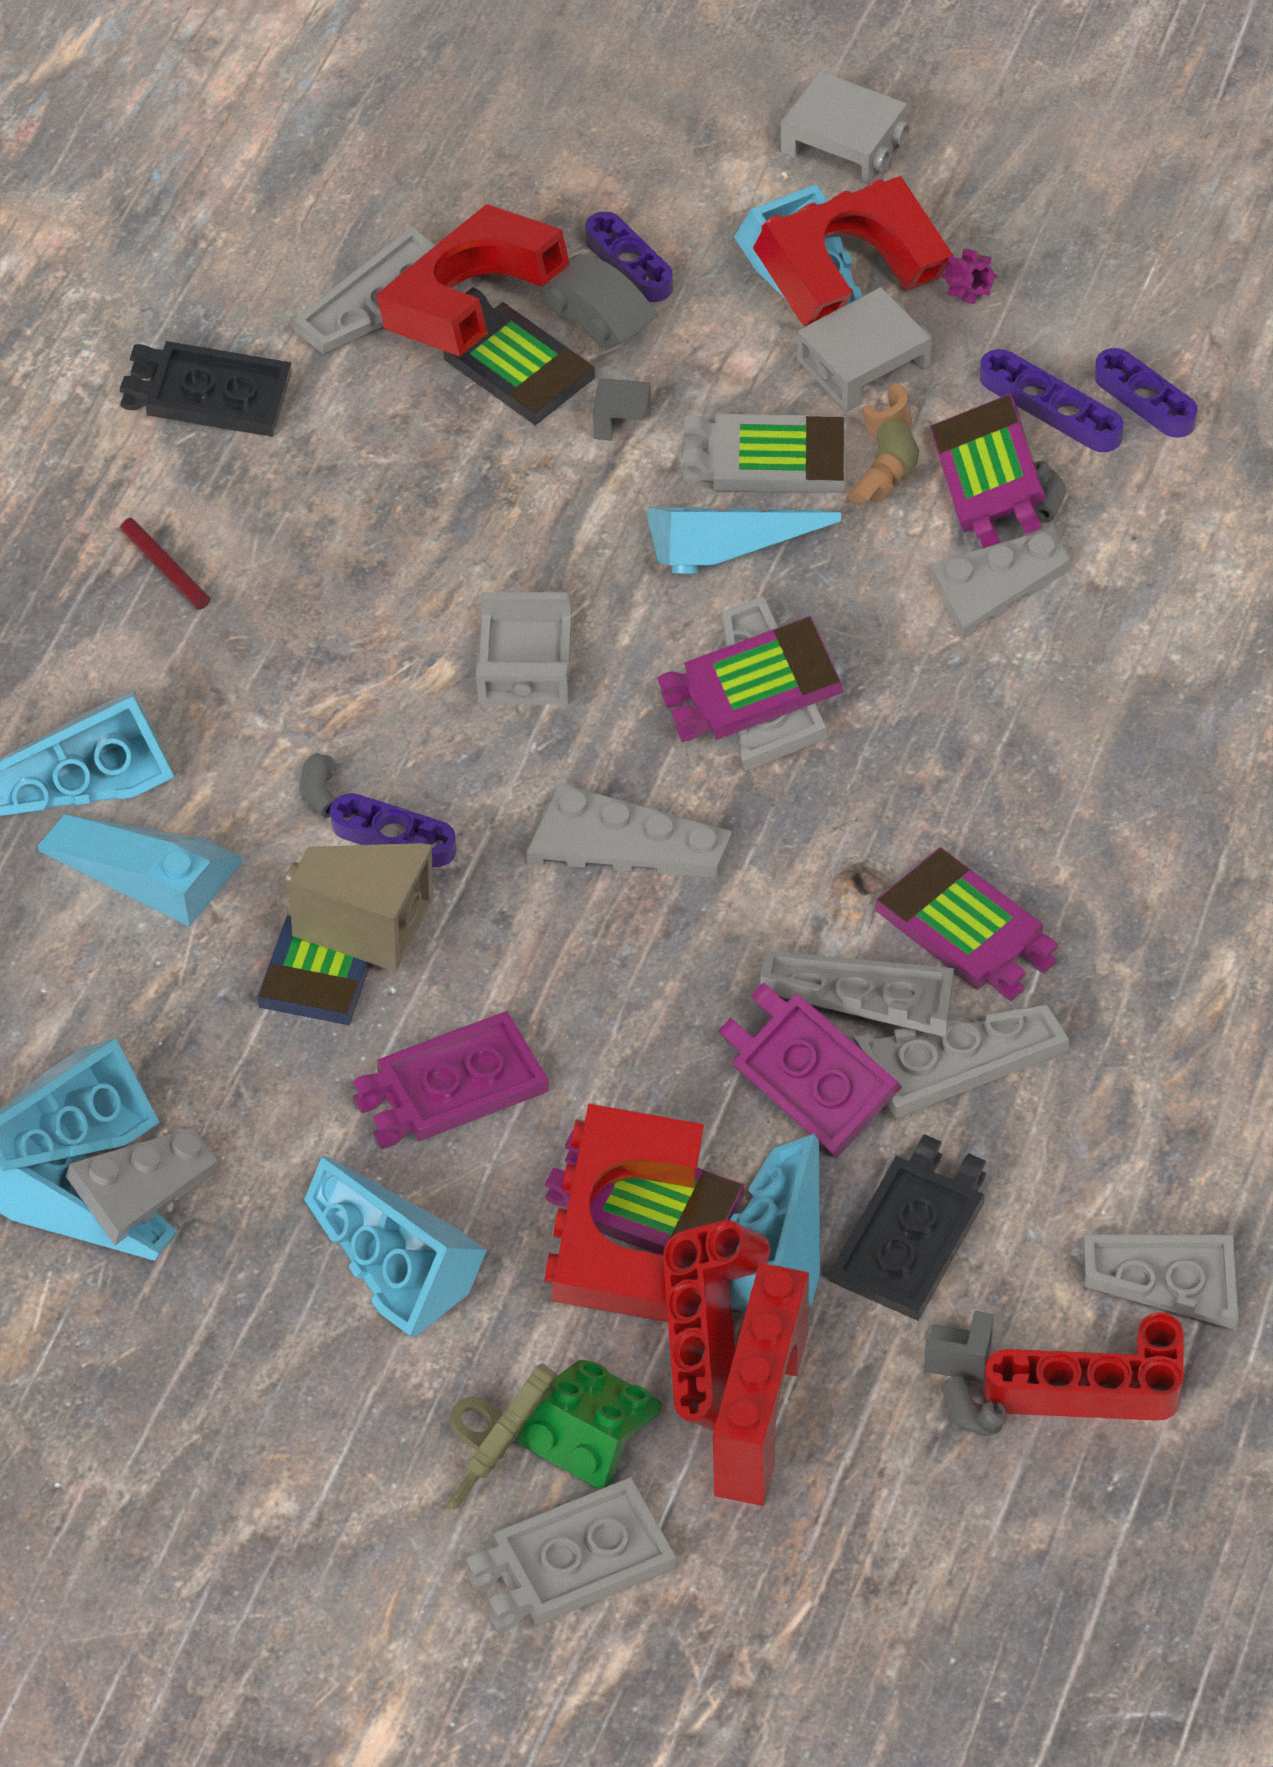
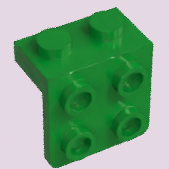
[517,1360,663,1489]

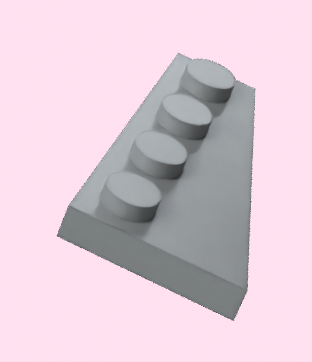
[293,226,472,354]
[722,596,829,772]
[526,783,733,878]
[760,951,954,1037]
[854,1005,1069,1119]

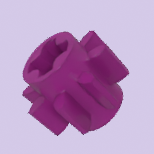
[942,249,997,304]

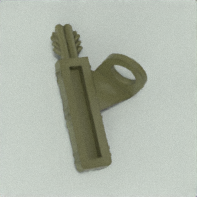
[447,1364,557,1510]

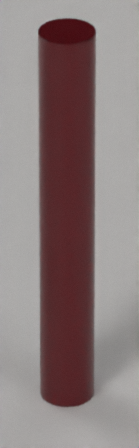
[120,518,210,610]

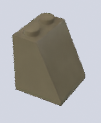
[285,843,433,972]

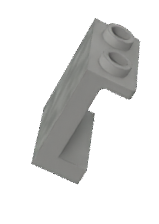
[781,71,911,184]
[797,287,933,412]
[476,591,572,705]

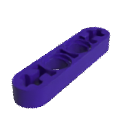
[980,349,1124,452]

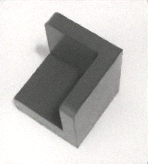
[593,378,651,441]
[924,1311,994,1382]

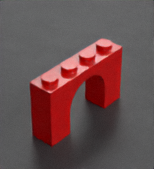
[752,176,954,327]
[376,204,570,357]
[544,1103,704,1322]
[712,1262,809,1506]

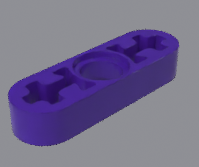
[585,212,673,302]
[1095,348,1198,438]
[330,793,457,867]

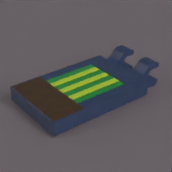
[257,915,371,1026]

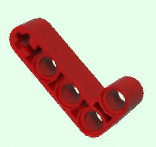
[663,1220,770,1430]
[983,1312,1184,1421]

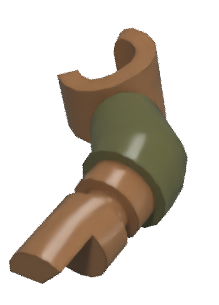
[846,383,920,505]

